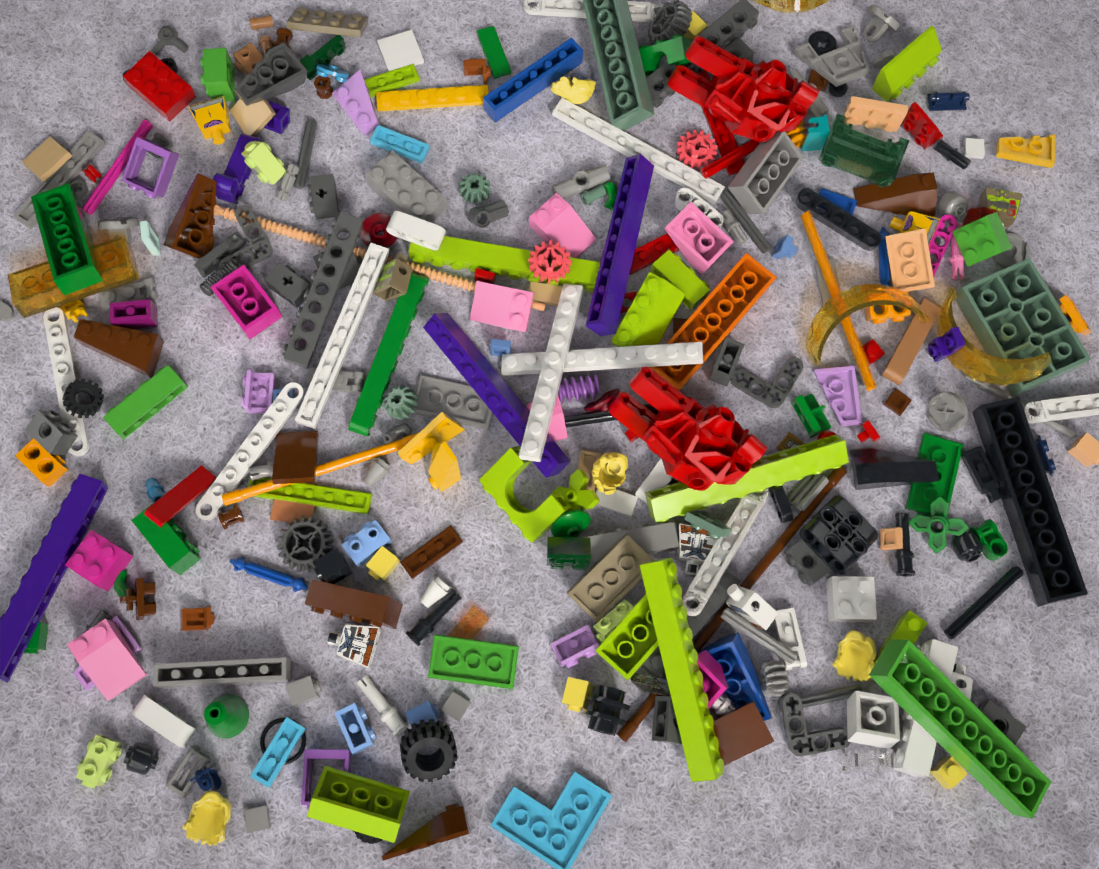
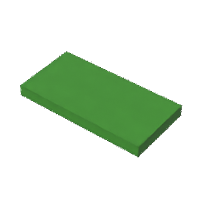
[428,634,519,689]

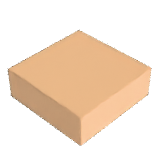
[880,527,903,550]

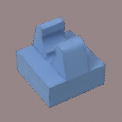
[772,235,798,259]

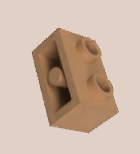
[233,43,264,77]

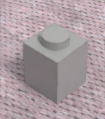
[285,676,322,707]

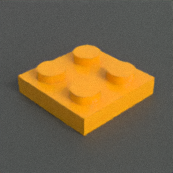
[1059,295,1092,336]

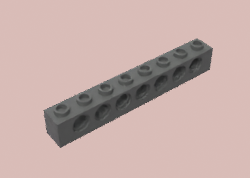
[646,0,759,108]
[282,211,363,369]

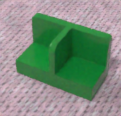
[791,394,831,438]

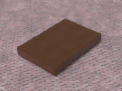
[272,431,319,484]
[713,700,774,766]

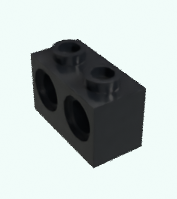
[314,548,353,584]

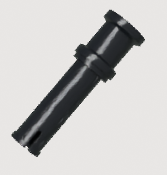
[895,513,916,577]
[405,589,462,647]

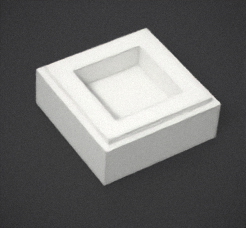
[964,138,985,159]

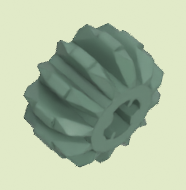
[459,171,491,205]
[383,384,419,420]

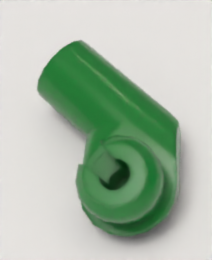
[603,181,618,210]
[114,571,134,598]

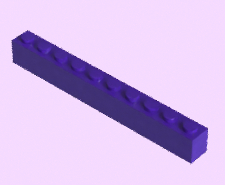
[585,153,654,337]
[423,313,570,478]
[0,474,108,683]

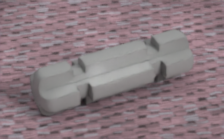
[276,163,299,201]

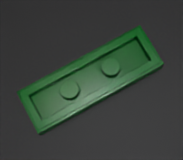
[477,26,511,79]

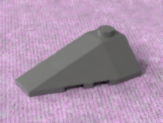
[234,42,307,106]

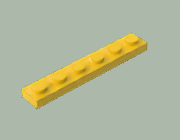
[376,85,488,111]

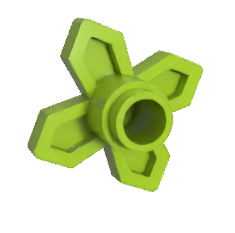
[551,469,600,512]

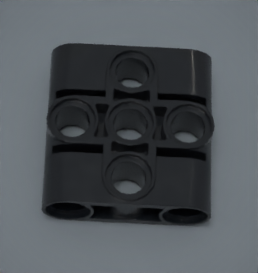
[799,495,879,575]

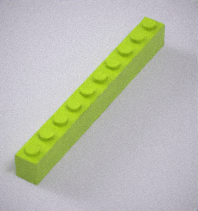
[409,236,601,293]
[645,434,849,522]
[639,557,724,782]

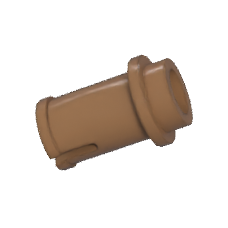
[249,15,274,31]
[258,36,274,57]

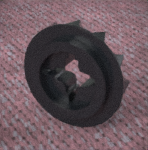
[808,31,837,56]

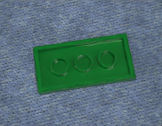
[905,433,963,516]

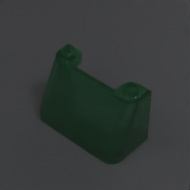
[819,114,910,187]

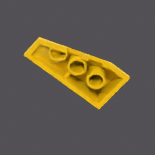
[428,441,461,492]

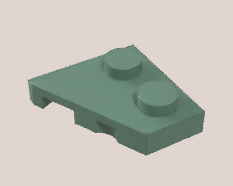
[684,512,732,539]

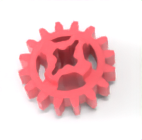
[676,130,718,171]
[528,240,572,284]

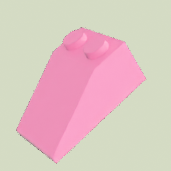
[529,193,597,258]
[665,202,734,275]
[470,281,535,332]
[67,619,147,701]

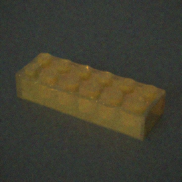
[7,236,140,318]

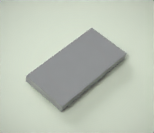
[413,374,493,430]

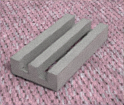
[787,474,829,511]
[166,747,211,798]

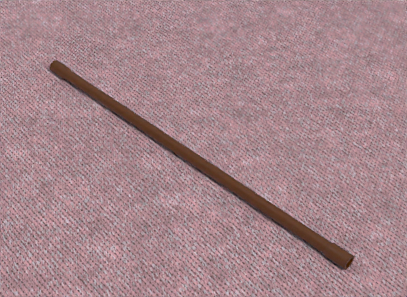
[616,466,847,743]

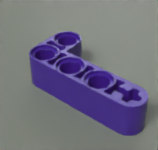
[213,133,262,204]

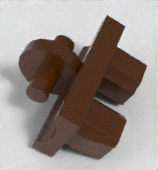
[120,578,156,620]

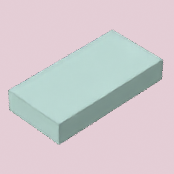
[140,221,161,256]

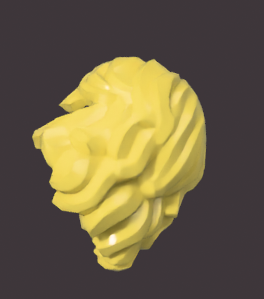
[551,76,596,104]
[591,452,628,495]
[832,630,876,682]
[182,791,231,846]

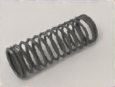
[200,257,241,296]

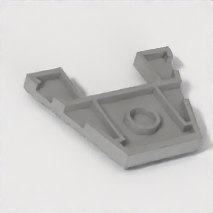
[793,25,869,87]

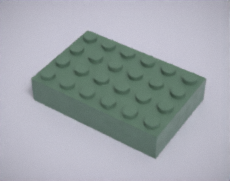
[954,258,1091,397]

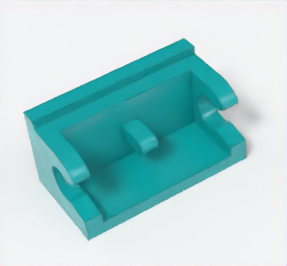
[800,115,830,151]

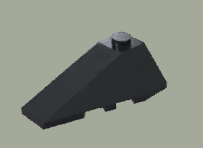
[850,448,939,490]

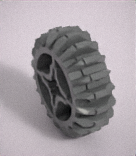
[648,0,692,45]
[277,515,334,572]

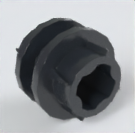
[583,685,630,736]

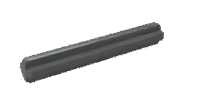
[293,119,317,189]
[720,190,771,254]
[778,684,862,712]

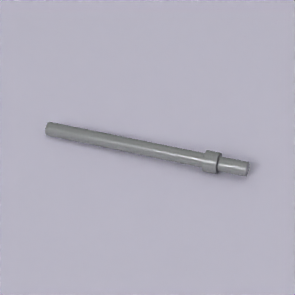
[964,371,1076,439]

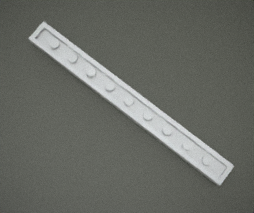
[552,98,725,205]
[295,243,390,429]
[519,284,583,462]
[501,342,703,376]

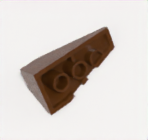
[853,172,938,217]
[163,173,217,259]
[382,803,471,861]

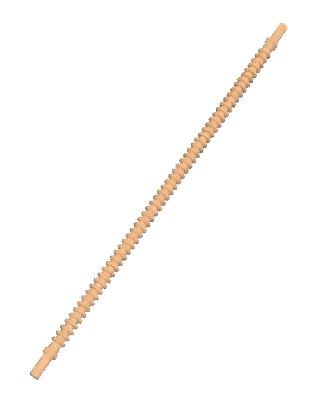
[214,204,546,312]

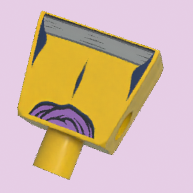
[189,96,231,145]
[889,211,940,246]

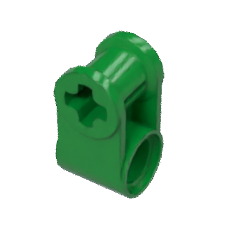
[969,519,1008,561]

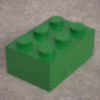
[131,504,201,575]

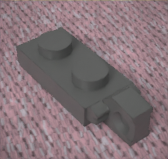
[193,233,245,278]

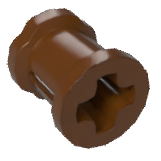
[273,28,293,49]
[314,76,333,99]
[217,505,245,530]

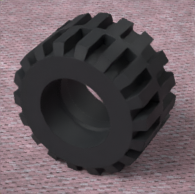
[400,719,458,782]

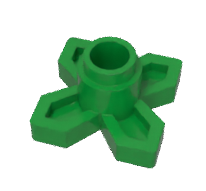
[909,496,969,554]

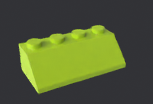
[871,25,942,102]
[611,272,685,347]
[595,594,659,681]
[307,766,410,843]

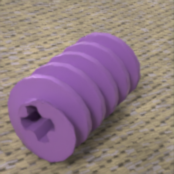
[558,375,599,404]

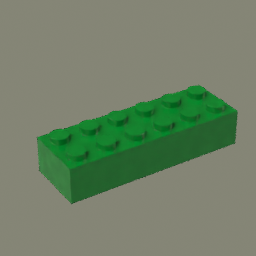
[31,183,103,296]

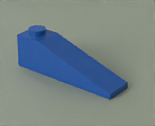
[697,632,772,721]

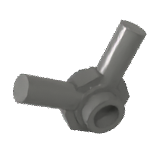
[151,25,189,56]

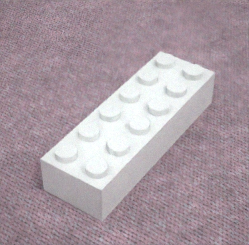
[889,639,958,777]

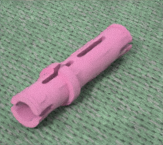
[950,223,965,280]

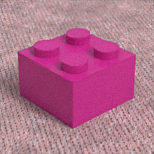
[65,530,134,592]

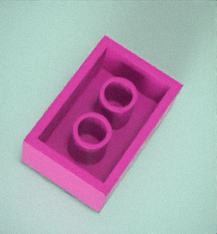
[211,265,282,340]

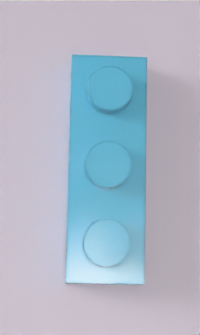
[370,125,430,164]
[250,717,306,788]

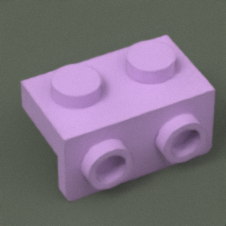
[241,369,276,414]
[550,625,600,669]

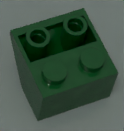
[547,537,591,570]

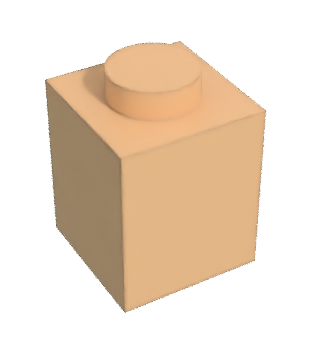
[1067,432,1099,467]

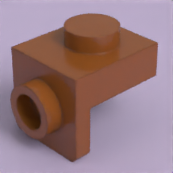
[463,58,491,84]
[180,606,215,631]

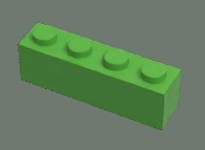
[103,365,188,439]

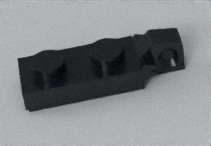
[961,446,1001,503]

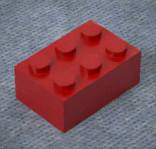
[122,51,196,122]

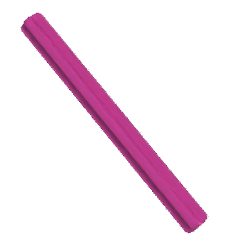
[82,120,153,215]

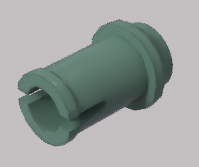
[581,185,606,205]

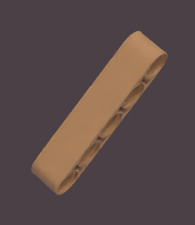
[881,297,942,385]

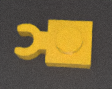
[60,297,88,322]

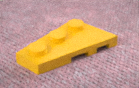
[996,134,1056,168]
[397,412,465,464]

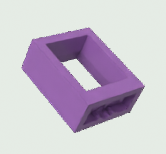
[121,137,180,199]
[301,749,352,810]

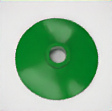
[551,510,591,537]

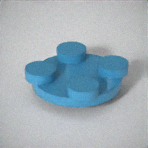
[316,64,349,83]

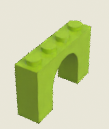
[479,446,573,543]

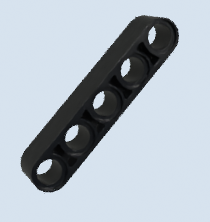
[796,188,881,251]

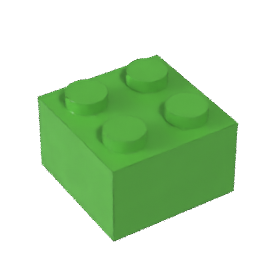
[200,48,235,101]
[952,212,1012,267]

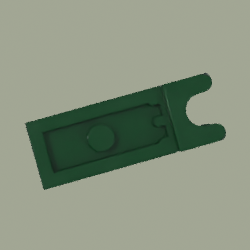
[300,35,346,80]

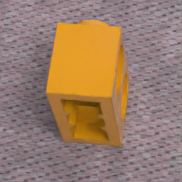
[864,292,911,324]
[15,438,68,487]

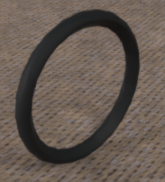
[260,718,306,765]

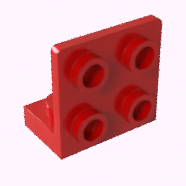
[902,102,943,150]

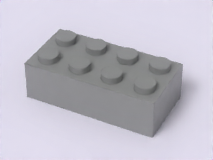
[727,131,803,214]
[365,150,448,223]

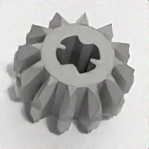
[759,660,789,697]

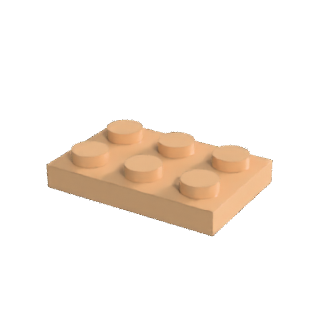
[842,96,908,132]
[885,228,935,293]

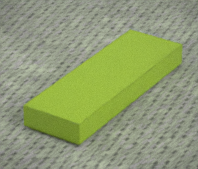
[364,63,420,97]

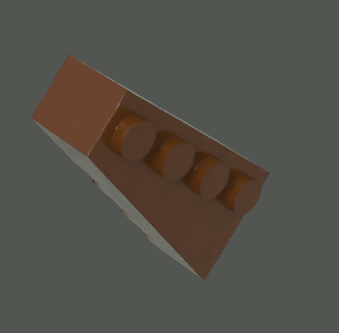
[74,319,164,378]
[305,580,403,629]

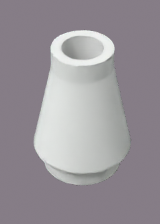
[420,576,451,608]

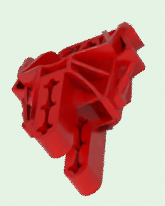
[667,36,820,142]
[608,366,768,491]

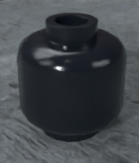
[951,531,983,563]
[123,742,159,775]

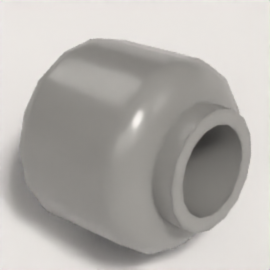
[938,191,968,219]

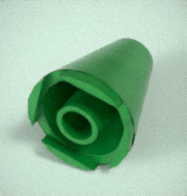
[204,694,249,739]

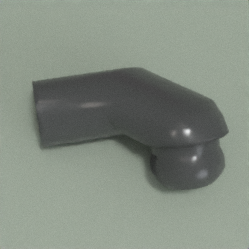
[383,423,412,443]

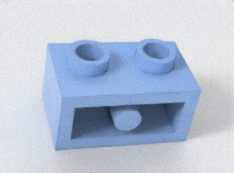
[342,520,392,568]
[335,703,377,754]

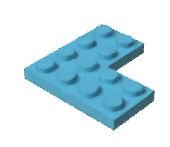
[490,771,612,869]

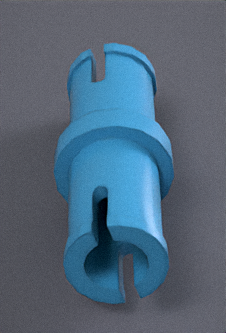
[145,478,164,504]

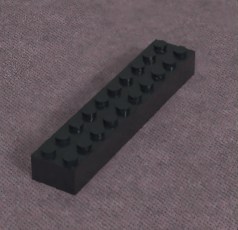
[972,397,1088,607]

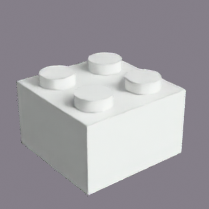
[826,576,877,622]
[847,691,900,749]

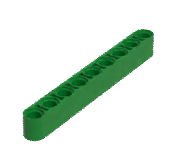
[348,272,429,437]

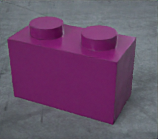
[110,299,158,329]

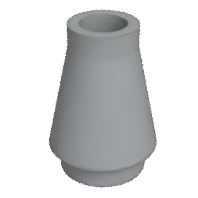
[362,457,391,488]

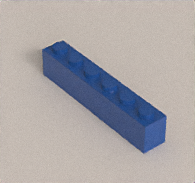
[483,37,583,123]

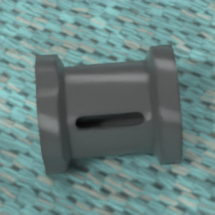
[147,132,170,159]

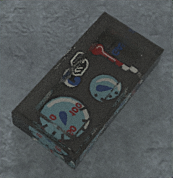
[630,673,671,696]

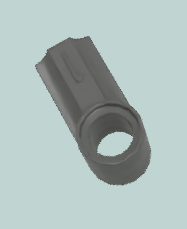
[468,199,509,228]

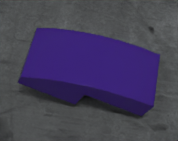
[928,327,966,362]

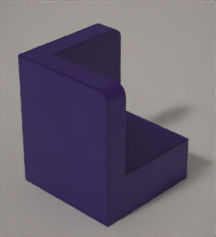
[264,101,290,135]

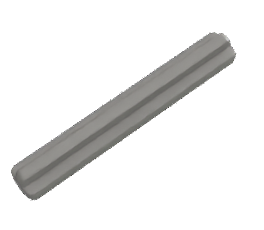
[721,608,798,664]

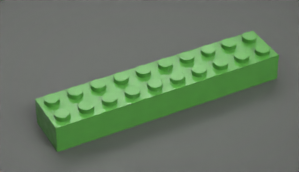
[869,639,1052,819]

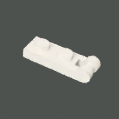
[774,608,807,671]

